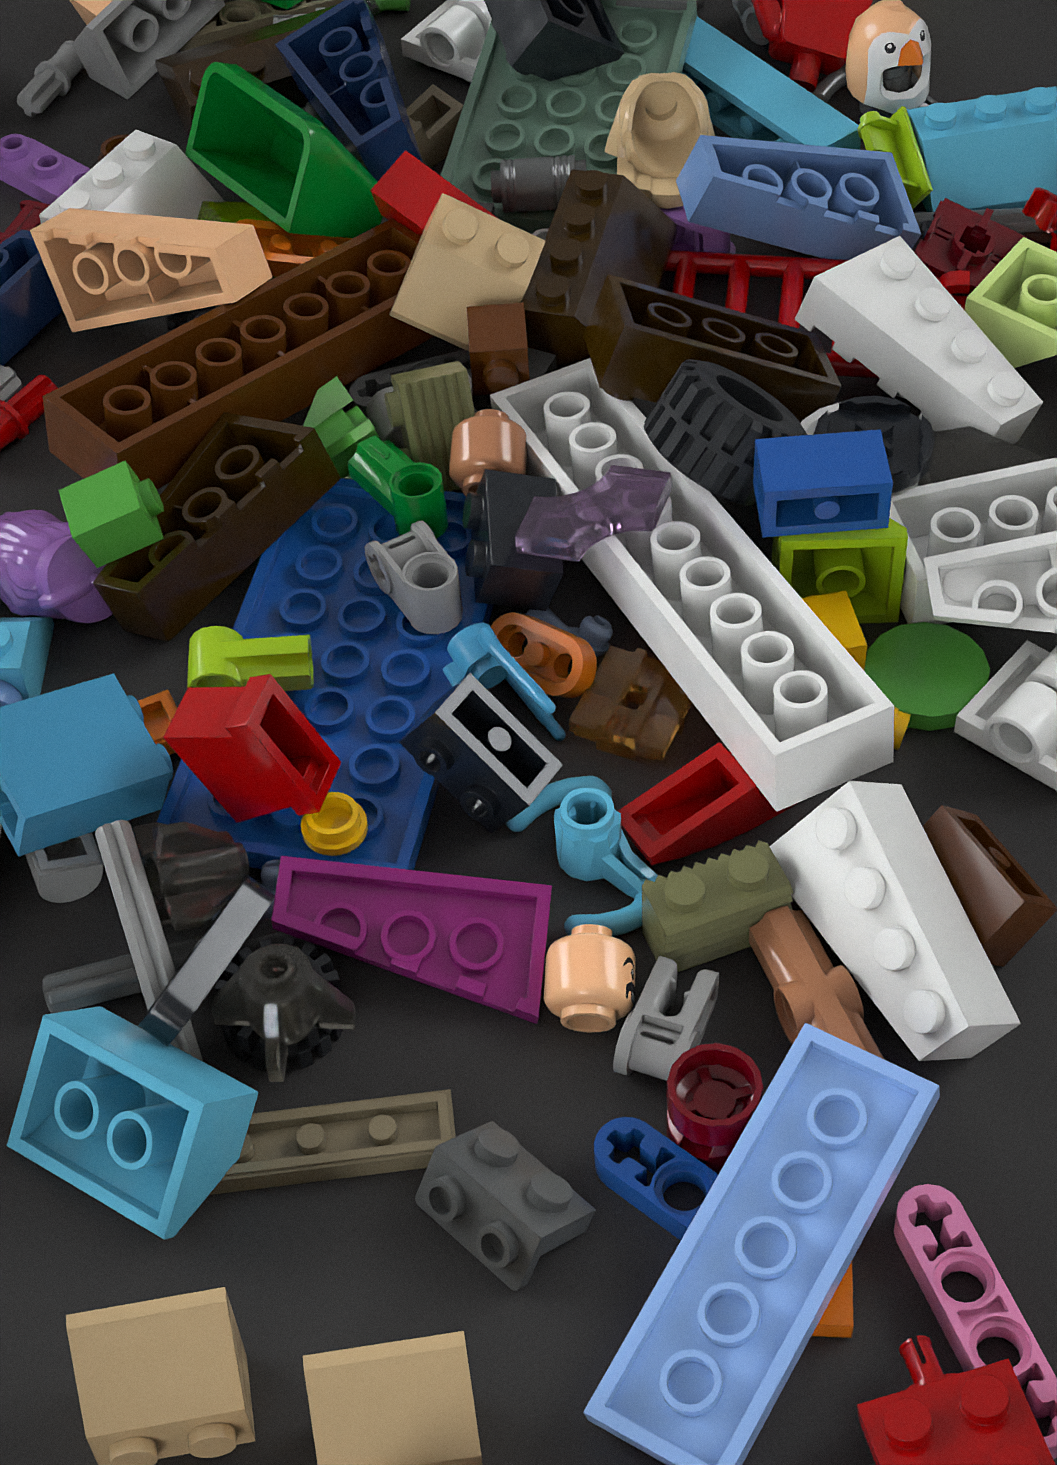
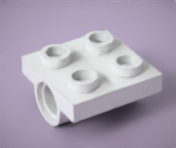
[401,0,492,82]
[954,640,1057,791]

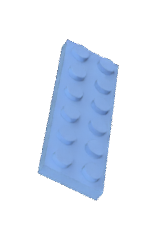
[583,1023,940,1465]

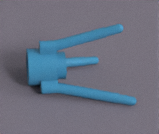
[443,622,566,741]

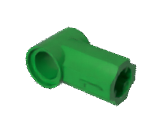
[348,435,448,539]

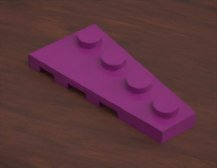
[271,856,552,1024]

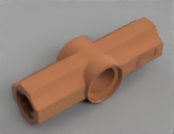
[749,905,884,1059]

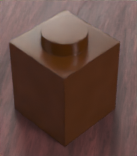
[467,302,530,396]

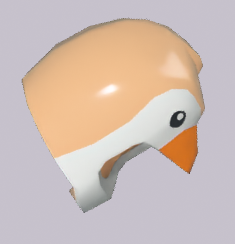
[845,0,931,114]

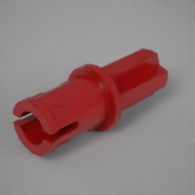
[0,374,58,451]

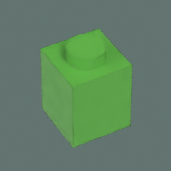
[58,460,164,568]

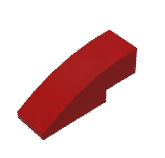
[618,742,797,865]

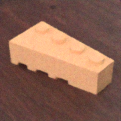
[30,208,273,332]

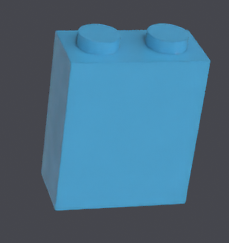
[0,673,173,857]

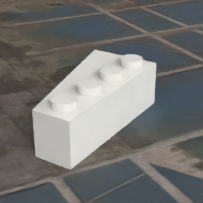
[795,236,1043,464]
[769,781,1021,1061]

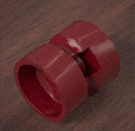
[667,1043,763,1174]

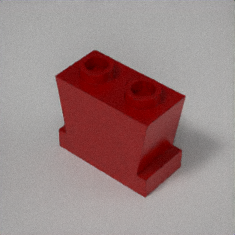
[163,674,341,823]

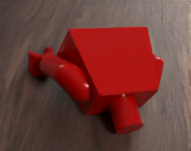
[751,0,873,93]

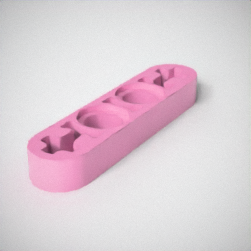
[894,1184,1057,1460]

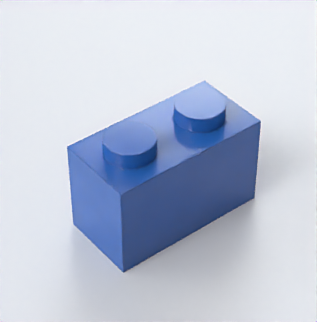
[753,429,893,537]

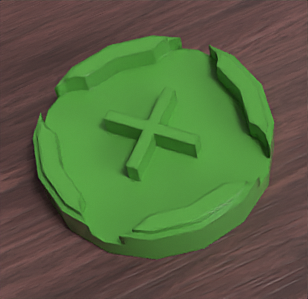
[864,622,990,731]

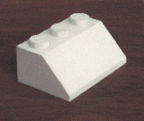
[39,130,226,224]

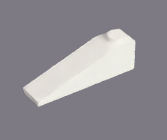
[923,531,1057,633]

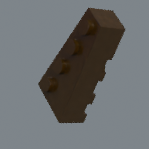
[92,412,341,642]

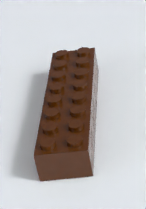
[43,218,435,489]

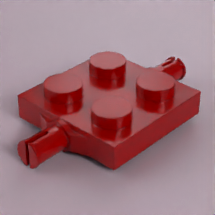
[857,1335,1056,1465]

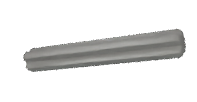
[95,820,203,1062]

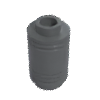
[491,155,587,213]

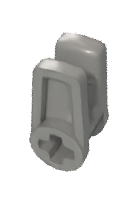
[613,956,719,1080]

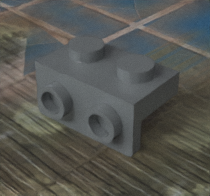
[415,1121,596,1291]

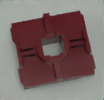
[914,198,1027,294]

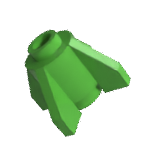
[303,376,381,479]

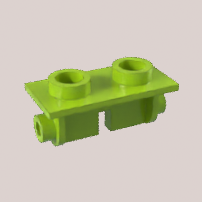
[857,106,933,210]

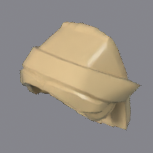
[604,72,715,209]

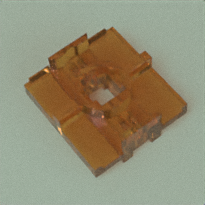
[568,646,693,762]

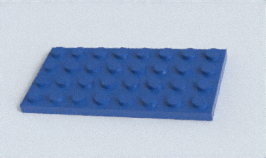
[151,478,494,870]

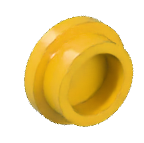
[301,792,368,856]

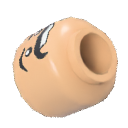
[544,924,636,1033]

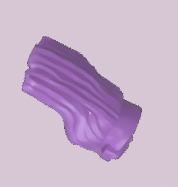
[0,509,113,623]

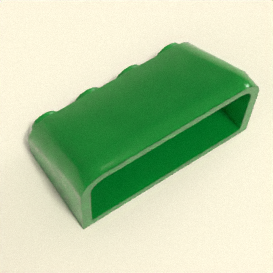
[185,62,383,238]

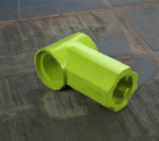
[187,626,314,691]

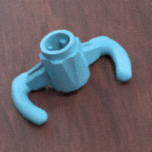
[506,776,658,937]

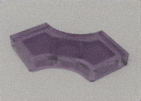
[515,465,672,562]

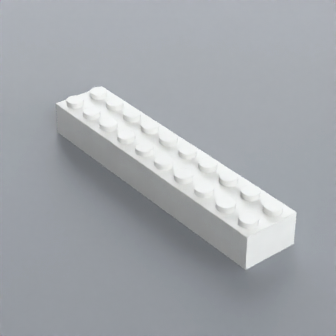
[490,358,894,812]

